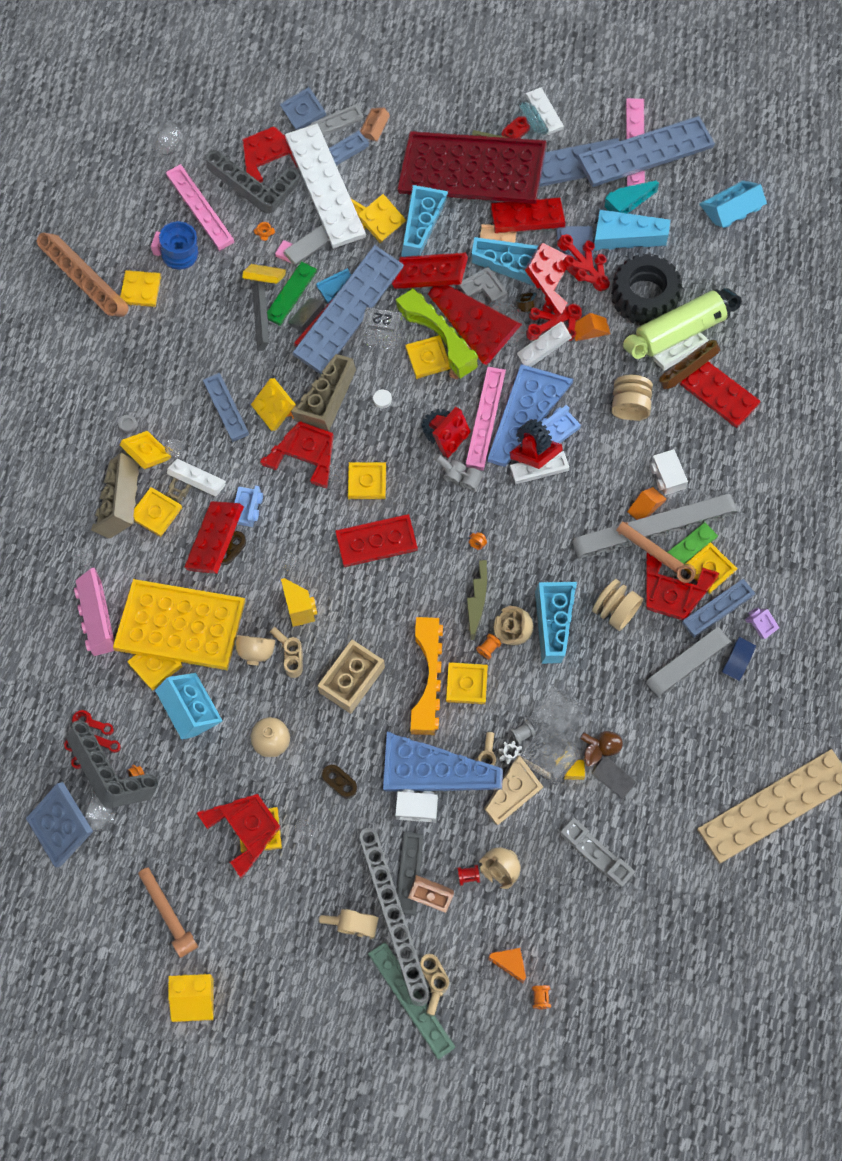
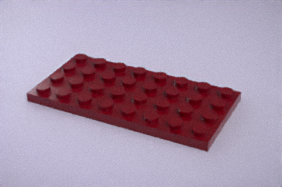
[398,131,547,204]

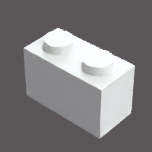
[650,449,688,495]
[396,789,438,823]

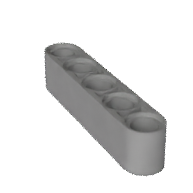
[646,627,732,698]

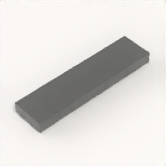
[252,281,269,351]
[396,833,424,916]

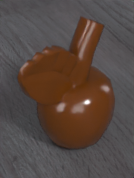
[580,731,623,767]

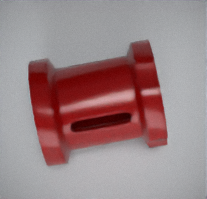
[457,864,480,886]

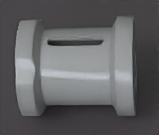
[510,720,536,745]

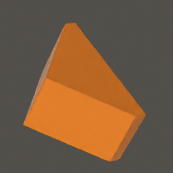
[575,313,611,341]
[627,487,667,520]
[489,948,526,983]

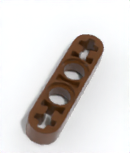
[659,340,720,389]

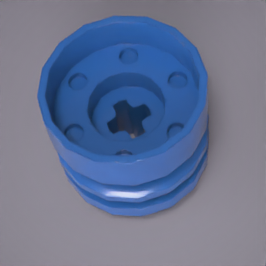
[159,221,198,270]

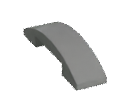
[560,818,636,887]

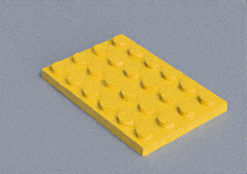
[113,579,246,670]

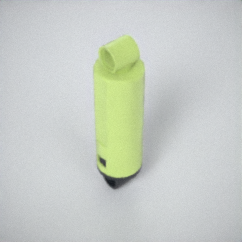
[623,288,742,359]

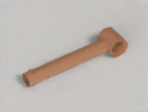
[616,521,696,583]
[138,867,199,958]

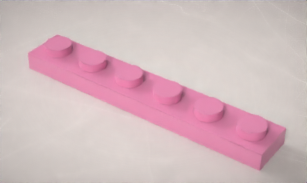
[626,98,645,186]
[166,164,234,251]
[466,367,506,471]

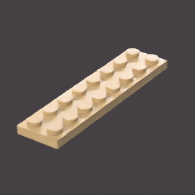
[697,749,842,864]

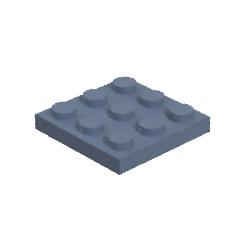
[26,782,93,868]

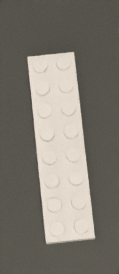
[285,123,366,248]

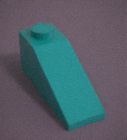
[604,180,659,214]

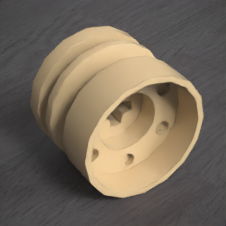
[611,375,653,421]
[592,579,643,631]

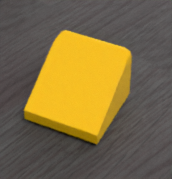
[564,760,585,780]

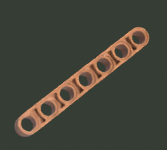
[37,233,128,317]

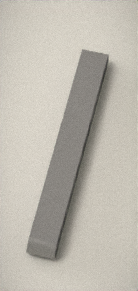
[572,494,738,560]
[359,828,429,1006]

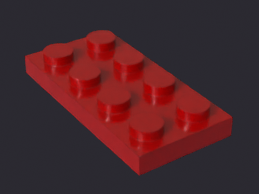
[491,198,565,233]
[392,252,468,289]
[680,361,761,428]
[184,501,244,574]
[335,514,418,567]

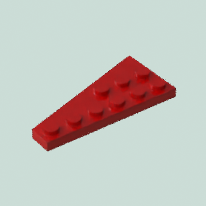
[428,285,522,365]

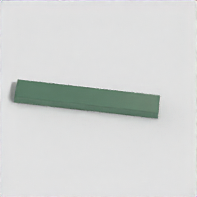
[368,942,456,1060]

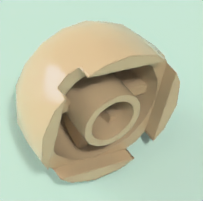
[494,606,533,645]
[236,635,275,665]
[250,717,290,757]
[479,847,521,889]

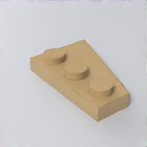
[484,755,543,825]

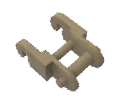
[166,478,192,503]

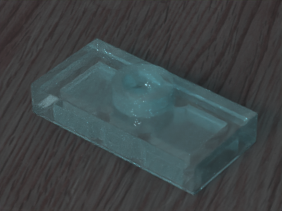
[520,102,549,135]

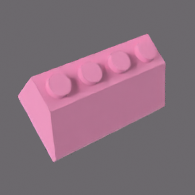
[74,568,115,656]

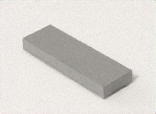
[310,104,364,136]
[284,224,330,266]

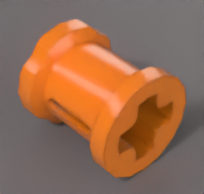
[476,634,501,660]
[532,985,551,1009]

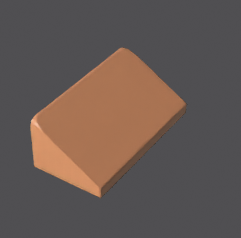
[360,107,390,142]
[408,875,454,913]

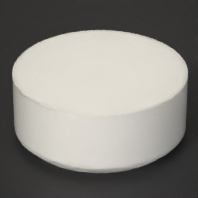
[373,389,392,408]

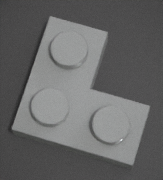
[458,267,508,305]

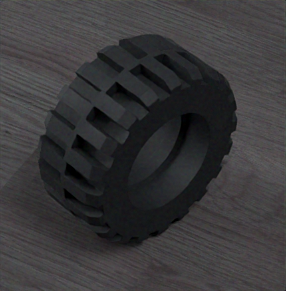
[611,254,682,325]

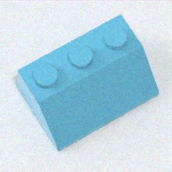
[699,181,767,228]
[155,673,223,739]

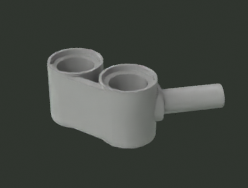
[434,454,483,492]

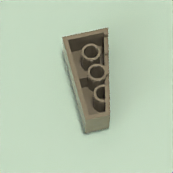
[291,354,356,431]
[91,453,139,538]

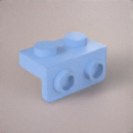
[541,405,581,443]
[235,486,263,527]

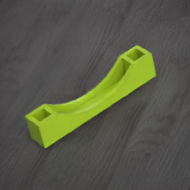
[396,288,478,379]

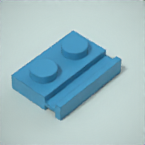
[316,268,352,304]

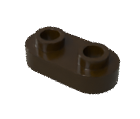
[516,292,538,312]
[221,531,246,565]
[322,765,357,799]

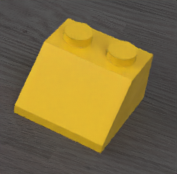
[281,578,318,627]
[168,974,214,1022]

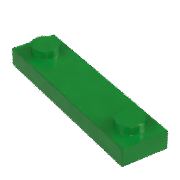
[267,261,317,326]

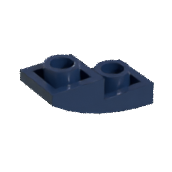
[721,637,756,681]

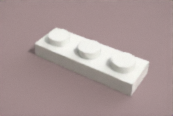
[526,88,564,135]
[517,322,572,367]
[653,332,708,371]
[510,451,569,484]
[167,459,226,496]

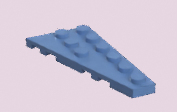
[488,364,573,467]
[383,732,503,791]

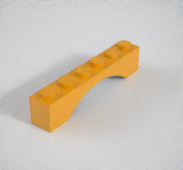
[411,617,443,735]

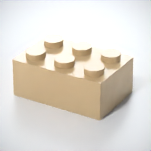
[318,640,385,714]

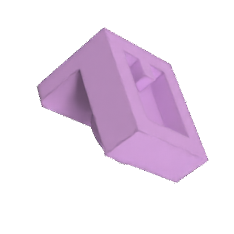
[745,608,779,639]

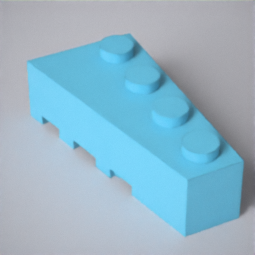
[401,185,448,257]
[593,210,671,251]
[472,237,538,286]
[535,582,577,664]

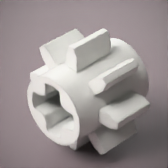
[498,741,523,767]

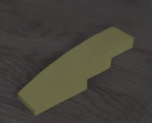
[467,560,487,640]

